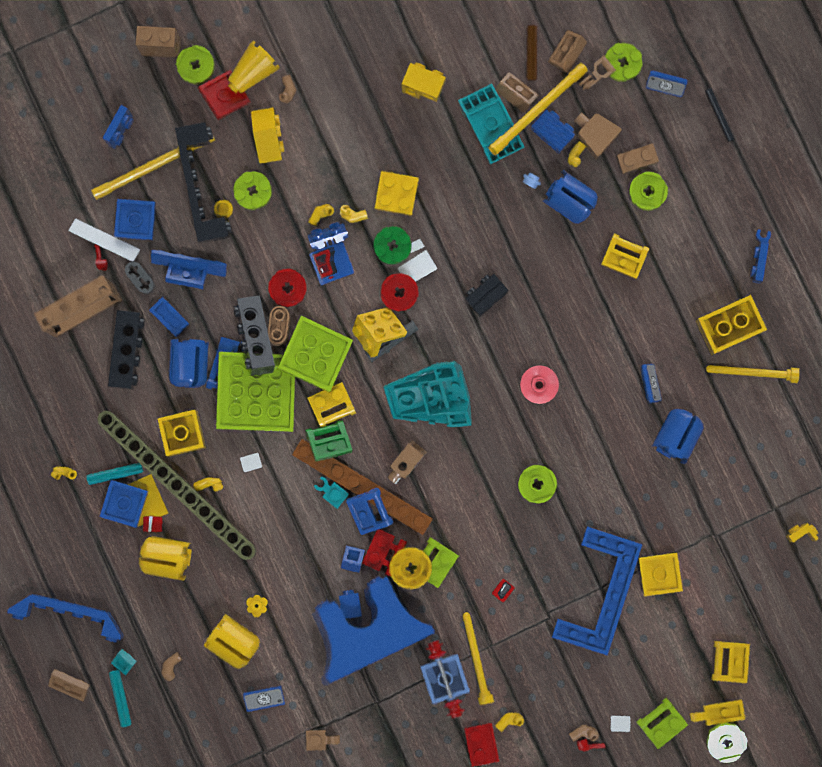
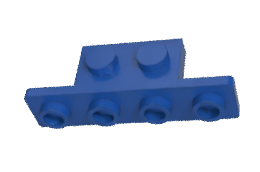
[151,250,227,289]

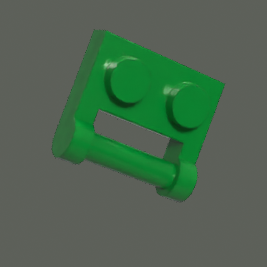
[305,420,352,462]

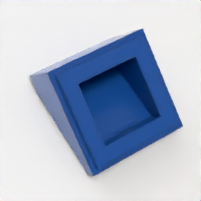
[341,545,365,573]

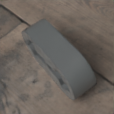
[125,262,155,294]

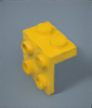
[352,307,407,358]

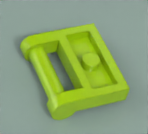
[409,537,459,588]
[636,698,688,749]

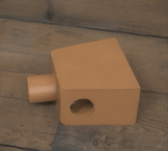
[575,113,622,159]
[388,440,427,484]

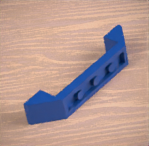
[7,594,124,642]

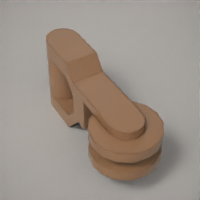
[579,56,616,90]

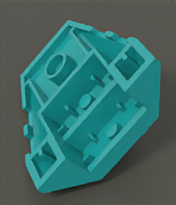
[384,361,472,427]

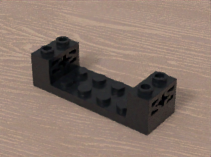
[175,122,232,244]

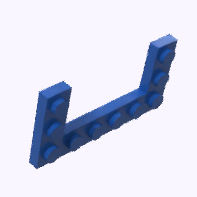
[552,527,642,656]

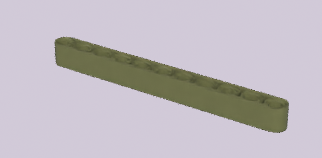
[98,411,257,560]

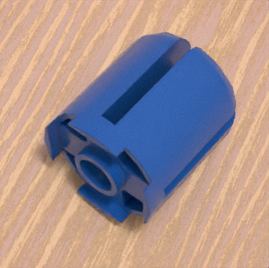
[542,170,598,223]
[169,339,209,388]
[652,409,704,464]

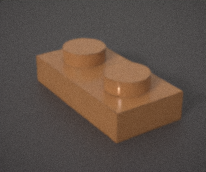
[616,144,659,174]
[48,669,90,702]

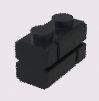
[465,274,509,317]

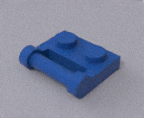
[346,488,393,535]

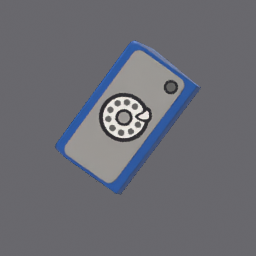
[646,71,688,97]
[640,364,662,404]
[243,685,285,712]

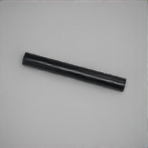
[705,88,735,142]

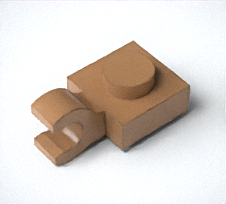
[306,730,340,750]

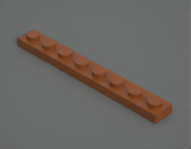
[292,439,433,535]

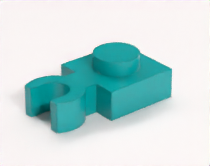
[314,476,349,509]

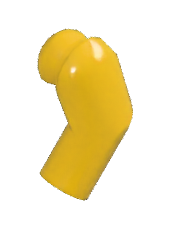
[567,141,586,167]
[308,204,334,226]
[340,205,368,223]
[51,466,77,480]
[193,477,223,492]
[495,713,524,732]

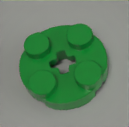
[374,226,412,265]

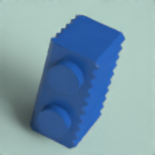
[531,109,575,154]

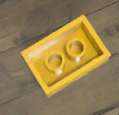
[696,295,767,356]

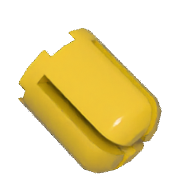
[139,536,192,581]
[203,614,259,669]

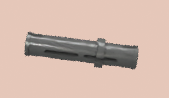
[365,320,419,363]

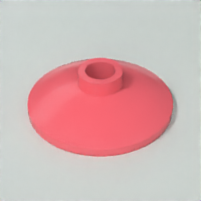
[520,365,559,404]

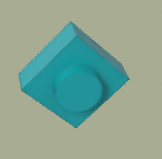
[111,649,137,676]

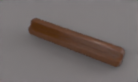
[527,25,537,81]

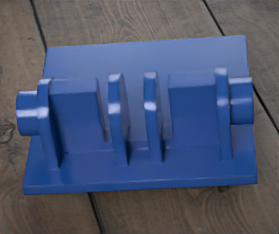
[308,222,348,250]

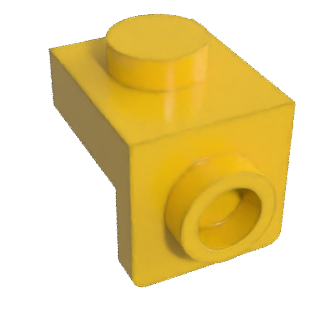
[786,523,819,543]

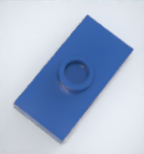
[149,297,190,338]

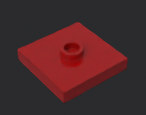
[198,70,250,120]

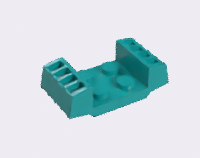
[458,84,524,165]

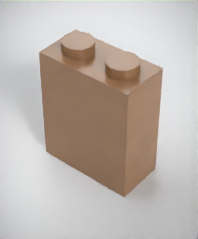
[136,26,181,58]

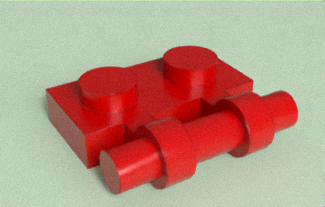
[362,529,407,577]

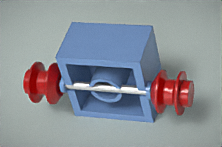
[420,640,470,719]

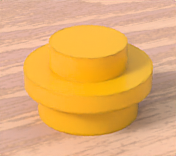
[214,200,233,219]

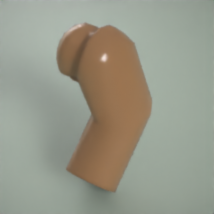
[279,75,296,103]
[161,652,183,681]
[569,725,599,742]

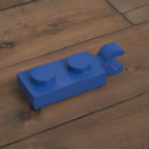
[750,229,771,283]

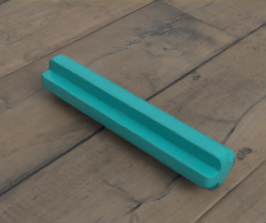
[87,463,143,485]
[109,670,132,727]

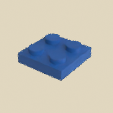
[103,105,133,149]
[114,199,156,240]
[99,480,149,528]

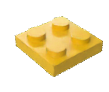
[374,171,419,216]
[638,553,683,596]

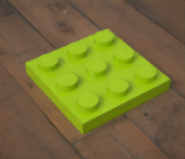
[277,316,353,392]

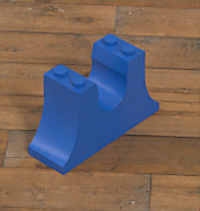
[312,576,435,686]

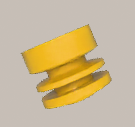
[390,548,432,589]

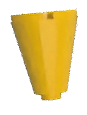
[228,41,280,93]

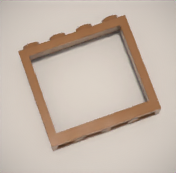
[34,275,122,338]

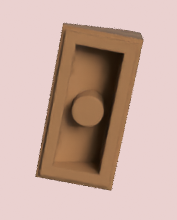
[548,30,587,73]
[495,72,539,113]

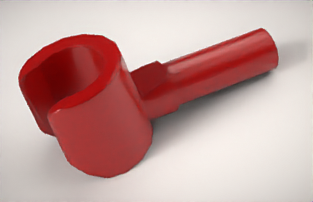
[95,244,108,270]
[577,739,605,751]

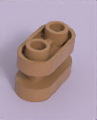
[268,306,291,346]

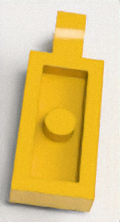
[690,700,745,726]

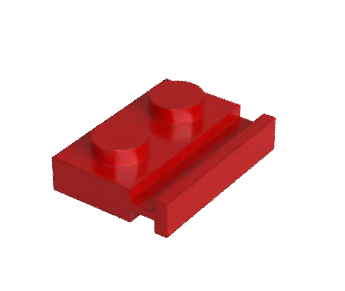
[464,722,500,767]

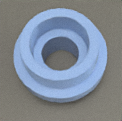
[522,173,541,189]

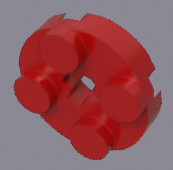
[268,269,307,307]
[381,273,419,312]

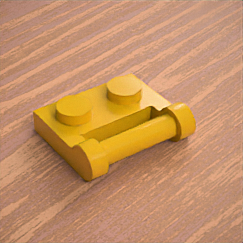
[601,233,649,279]
[308,382,356,427]
[712,641,750,683]

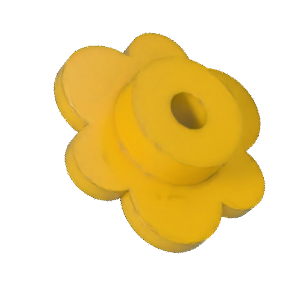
[246,595,268,617]

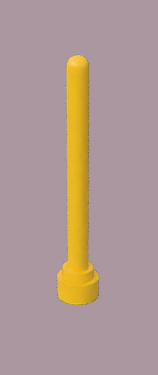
[706,365,799,383]
[463,612,494,705]

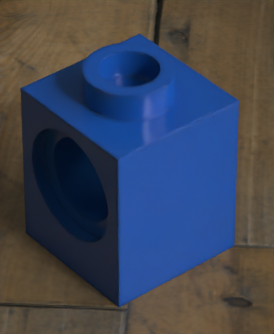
[339,590,362,619]

